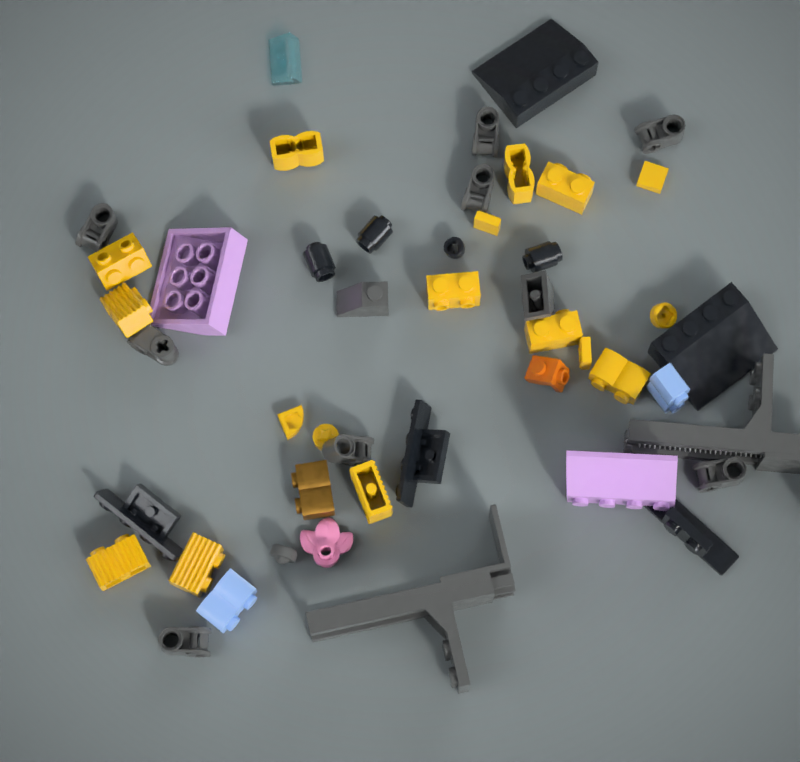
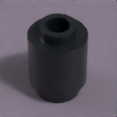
[356,215,393,254]
[522,241,563,273]
[303,242,336,282]

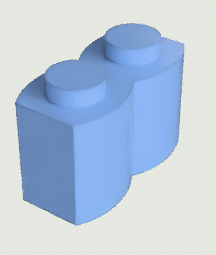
[646,363,690,414]
[196,568,257,633]

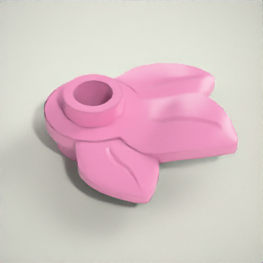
[300,517,353,568]

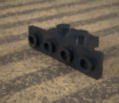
[396,399,450,508]
[94,484,183,561]
[644,499,739,576]

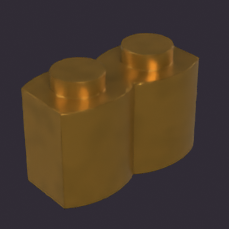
[291,460,335,520]

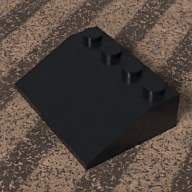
[472,19,598,128]
[648,282,778,411]

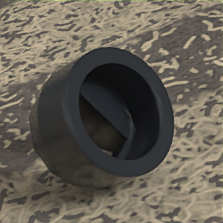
[444,237,465,259]

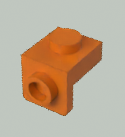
[524,355,570,393]

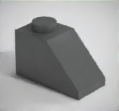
[521,270,555,321]
[337,281,389,317]

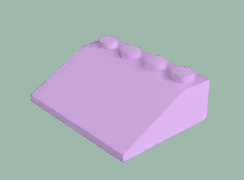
[149,227,248,336]
[566,450,678,511]

